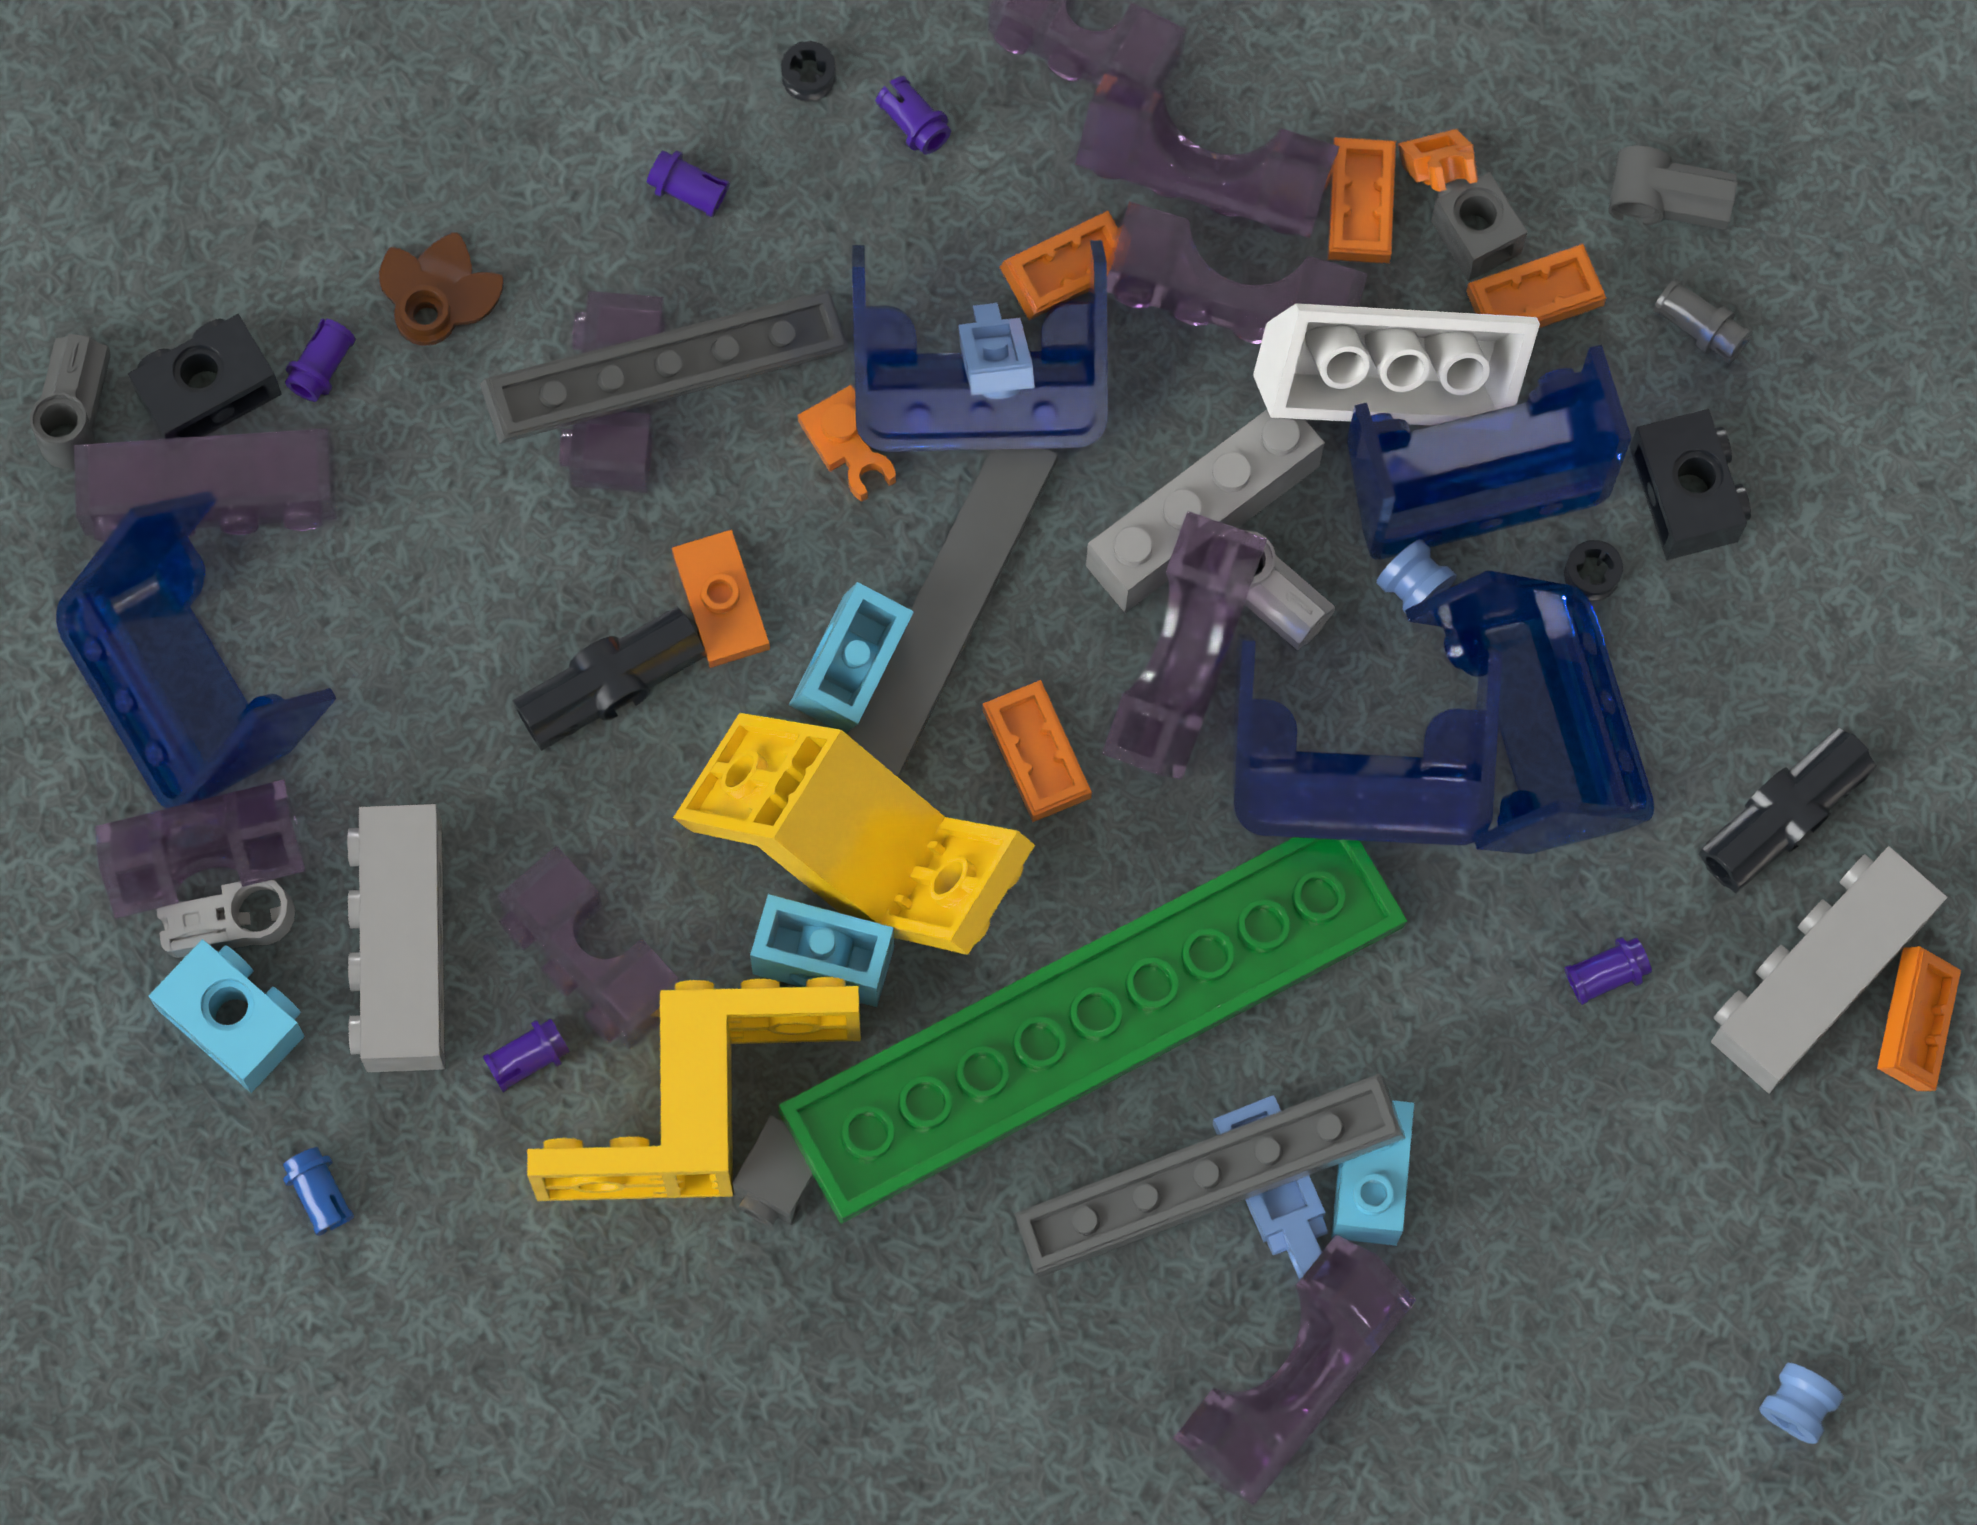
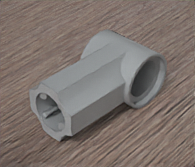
[1216,530,1335,651]

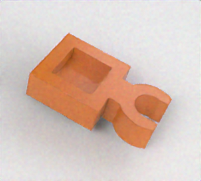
[1398,129,1478,191]
[797,385,896,502]

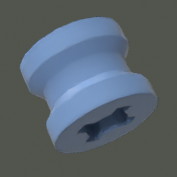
[1376,539,1457,619]
[1759,1363,1844,1444]

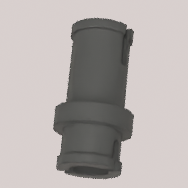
[1653,279,1753,364]

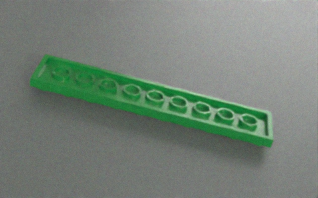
[778,812,1407,1224]

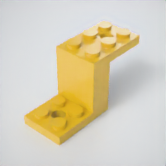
[673,713,1035,955]
[527,977,861,1201]

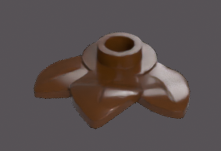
[379,232,504,346]

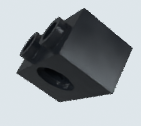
[128,313,282,454]
[1629,408,1751,560]

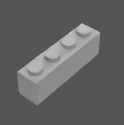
[1086,409,1325,613]
[347,804,445,1072]
[1711,846,1948,1094]

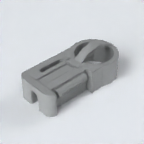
[156,876,295,957]

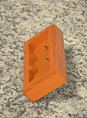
[1328,137,1396,263]
[999,211,1138,320]
[1466,244,1606,328]
[672,529,770,668]
[982,680,1092,822]
[1877,946,1961,1091]

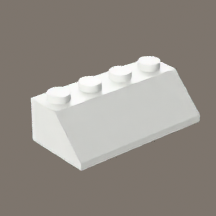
[1253,304,1540,429]

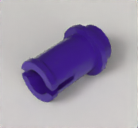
[876,76,951,155]
[647,150,730,218]
[285,319,356,402]
[1564,937,1652,1005]
[482,1019,570,1092]

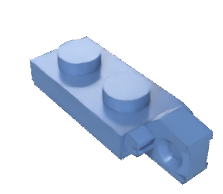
[958,303,1035,399]
[1213,1095,1328,1282]

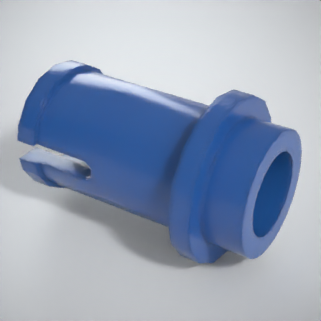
[283,1147,354,1236]

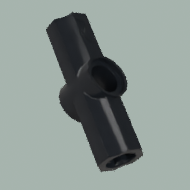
[512,606,706,751]
[1698,727,1877,893]

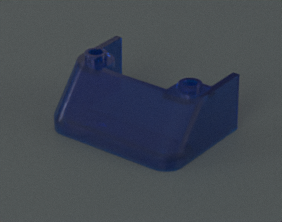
[852,240,1108,452]
[1347,344,1632,559]
[56,491,337,811]
[1405,570,1654,854]
[1233,634,1502,845]

